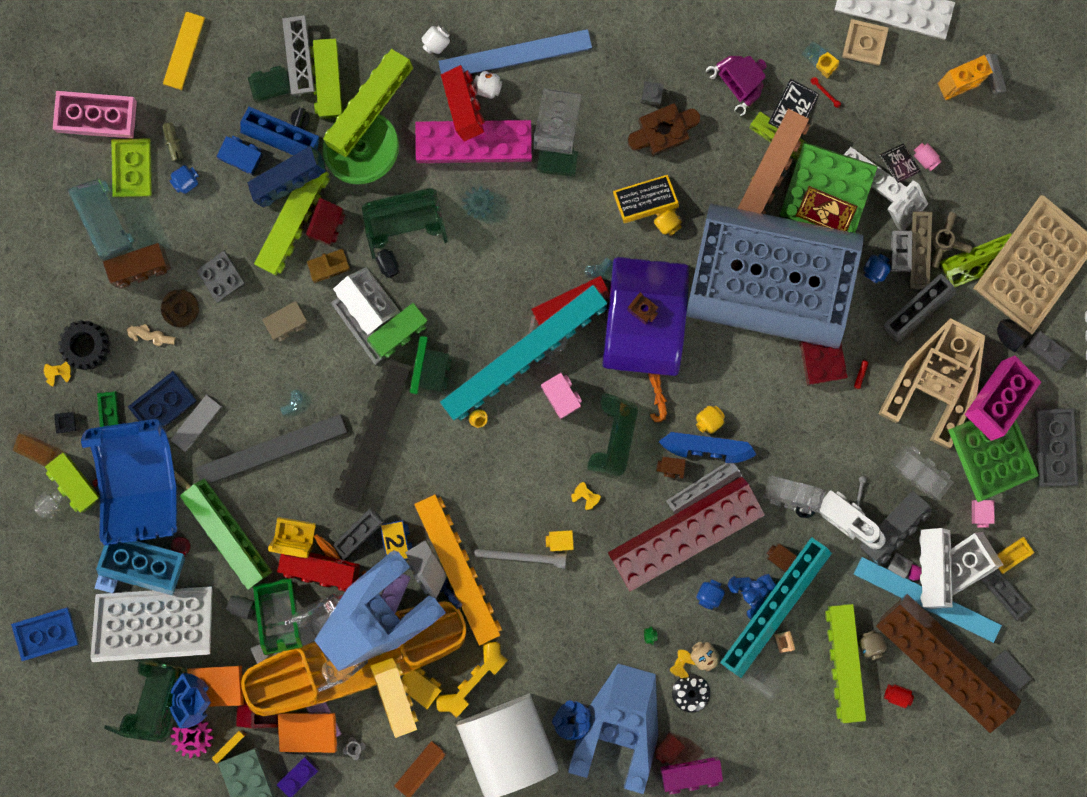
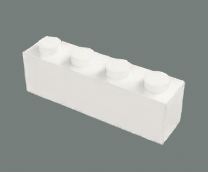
[919,528,953,609]

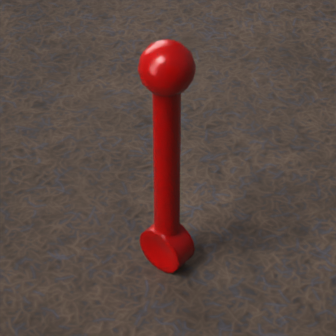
[811,77,841,108]

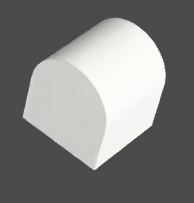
[456,693,558,797]

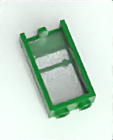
[253,579,303,655]

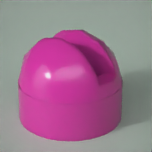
[908,564,922,581]

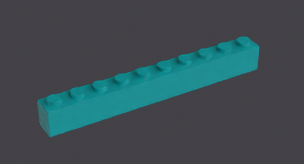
[440,285,609,421]

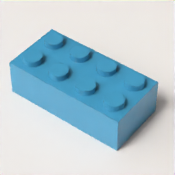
[96,541,185,596]

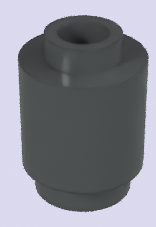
[226,595,256,620]

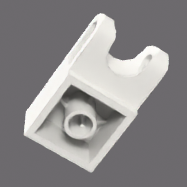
[816,490,886,550]

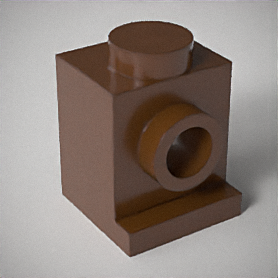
[627,292,659,325]
[656,457,686,479]

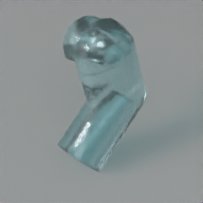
[280,390,303,416]

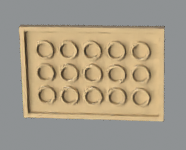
[973,195,1087,335]

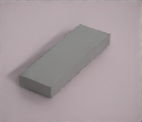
[170,395,222,452]

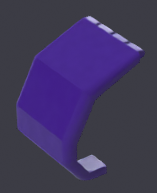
[602,257,689,376]

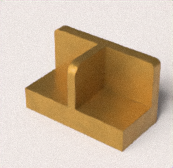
[307,249,350,283]

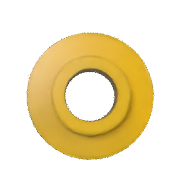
[468,409,488,428]

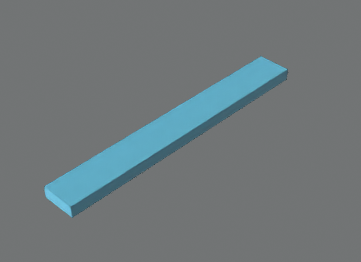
[853,557,1002,643]

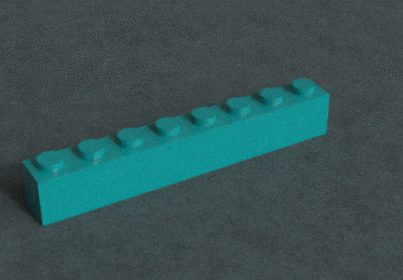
[720,537,832,678]

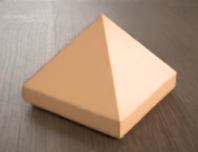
[774,631,795,653]

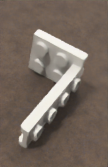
[844,147,928,231]

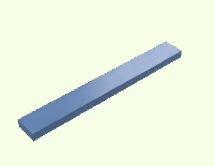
[438,29,592,75]

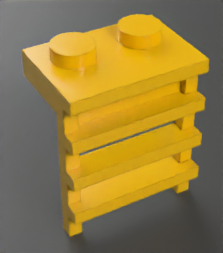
[268,517,316,558]

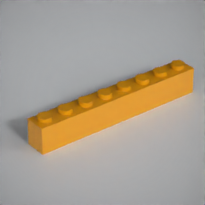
[414,494,502,645]

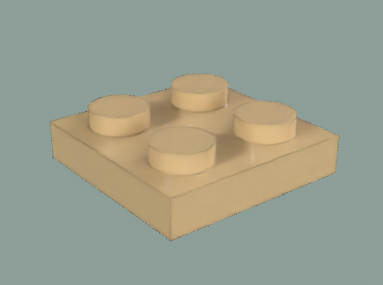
[842,19,889,66]

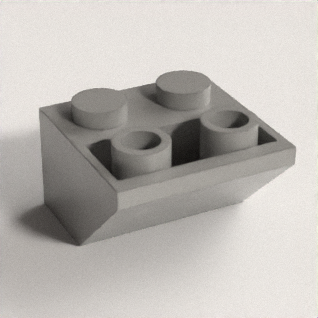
[405,541,447,599]

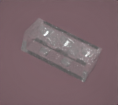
[763,475,826,515]

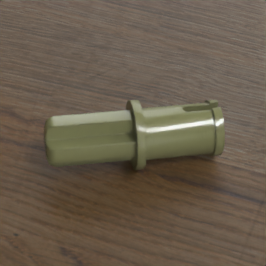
[162,122,184,162]

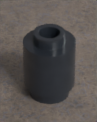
[375,249,400,279]

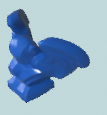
[728,574,776,620]

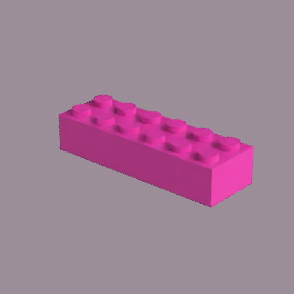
[415,120,532,163]

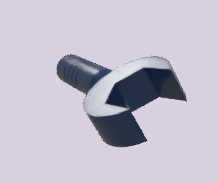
[440,577,462,609]

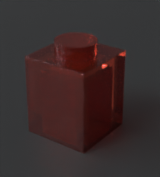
[655,732,685,764]

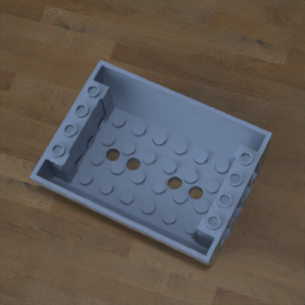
[686,203,863,349]

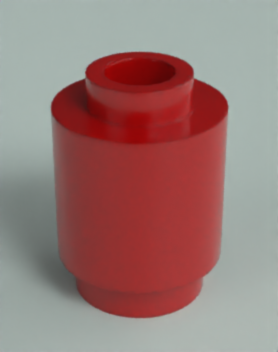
[884,684,914,709]

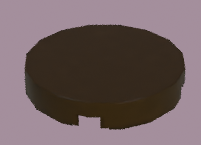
[161,289,199,328]

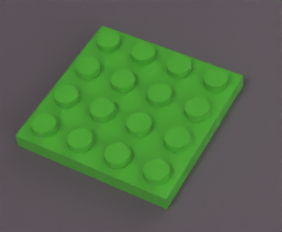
[780,142,878,233]
[948,420,1039,502]

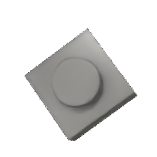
[888,552,913,578]

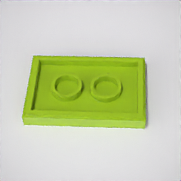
[111,138,152,197]

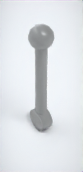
[856,476,866,507]

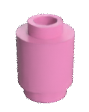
[913,143,942,171]

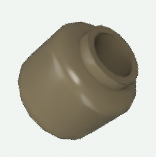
[859,630,887,661]

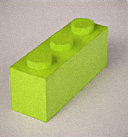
[45,453,100,513]

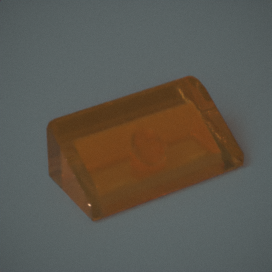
[13,433,56,466]

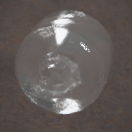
[34,490,63,518]

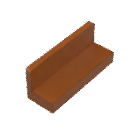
[394,741,446,797]

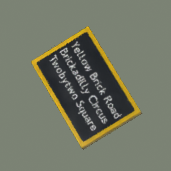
[613,175,679,224]

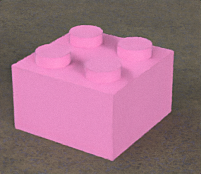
[541,373,582,420]

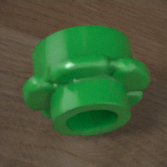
[644,626,658,645]

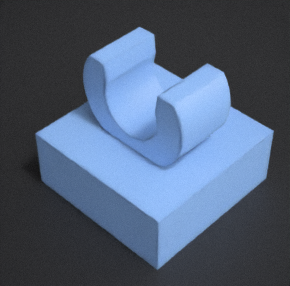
[95,575,118,594]

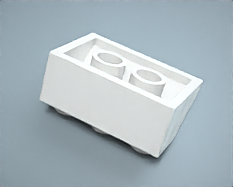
[333,267,400,335]

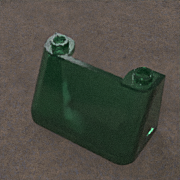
[586,393,638,477]

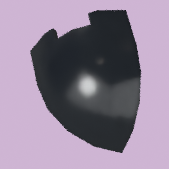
[997,319,1030,353]

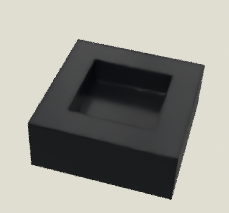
[54,412,77,434]

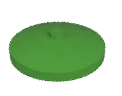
[323,114,399,184]

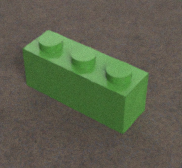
[367,303,427,359]

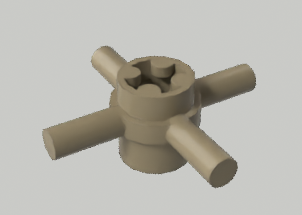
[931,212,972,269]

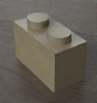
[262,301,309,342]

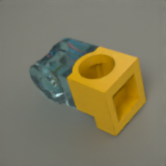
[802,41,839,78]

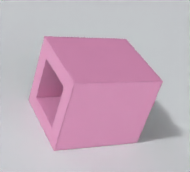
[972,500,994,527]

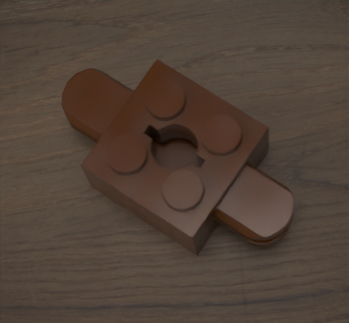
[627,103,700,156]

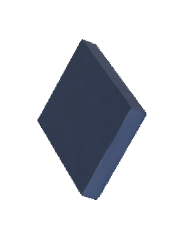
[128,371,197,427]

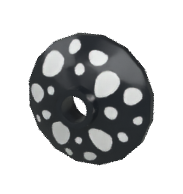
[672,674,710,713]

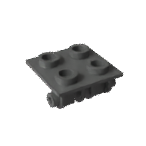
[197,250,245,303]
[985,649,1031,693]

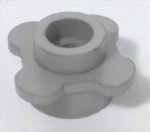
[342,737,366,760]

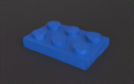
[11,607,79,661]

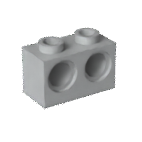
[890,231,912,272]

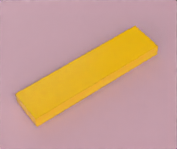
[163,12,205,91]

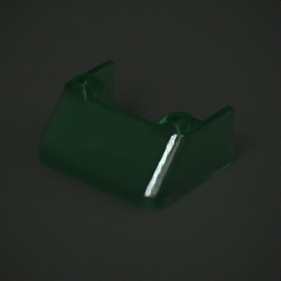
[362,188,448,259]
[104,658,186,743]

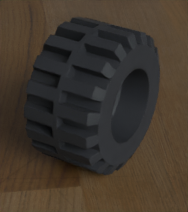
[58,320,111,370]

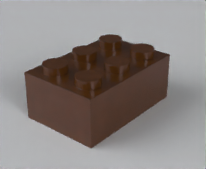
[103,243,171,289]

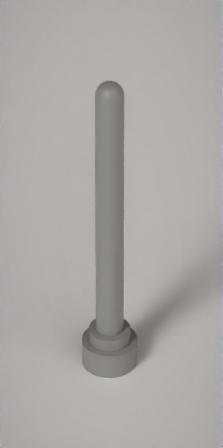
[473,549,566,569]

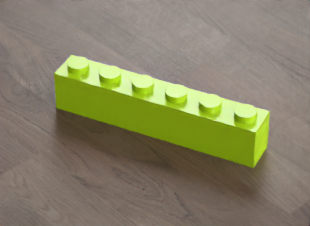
[323,49,414,158]
[254,172,330,276]
[825,604,866,723]

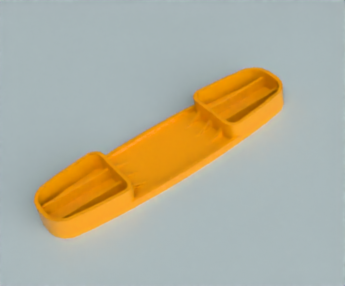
[241,601,466,716]

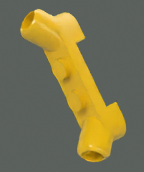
[436,642,508,718]

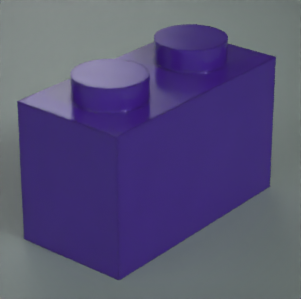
[277,755,320,797]

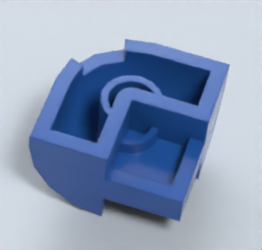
[169,673,211,729]

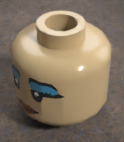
[690,642,719,671]

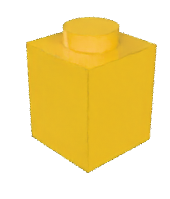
[545,530,574,551]

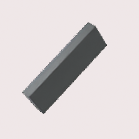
[332,507,385,560]
[980,569,1031,621]

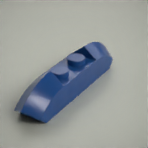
[659,432,756,463]

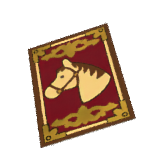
[796,186,858,231]

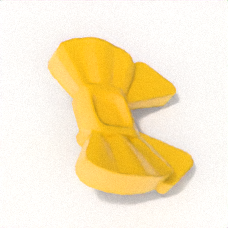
[44,362,71,386]
[571,482,601,510]
[670,650,695,678]

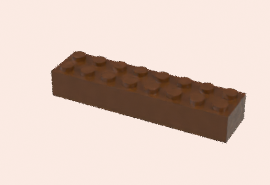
[876,594,1022,733]

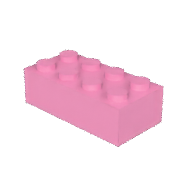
[53,91,137,139]

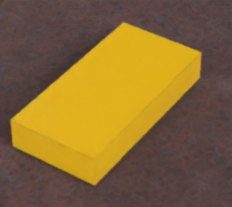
[997,537,1034,574]
[212,730,246,764]

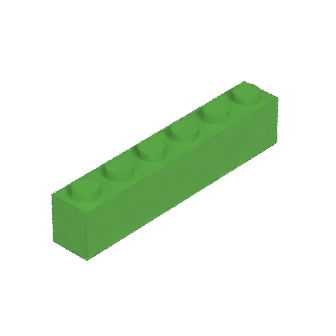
[180,478,272,589]

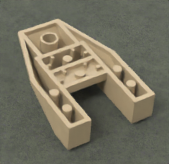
[878,318,985,449]

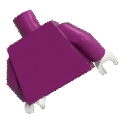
[706,56,767,116]

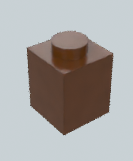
[766,543,797,573]

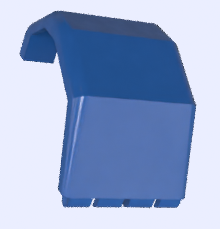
[81,419,177,546]

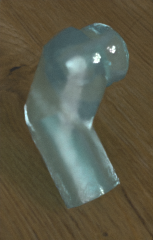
[584,257,613,278]

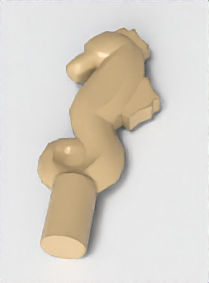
[127,324,175,346]

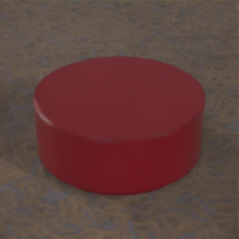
[171,537,191,555]

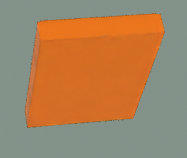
[187,666,244,707]
[278,712,337,753]

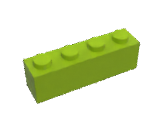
[310,38,343,119]

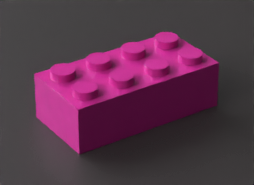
[964,356,1041,441]

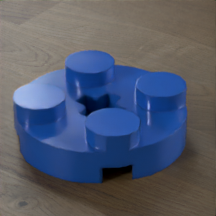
[552,700,591,741]

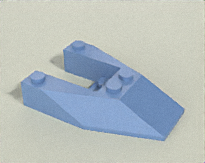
[314,550,446,671]
[568,664,658,794]

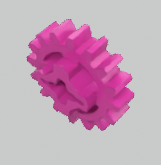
[171,721,214,758]

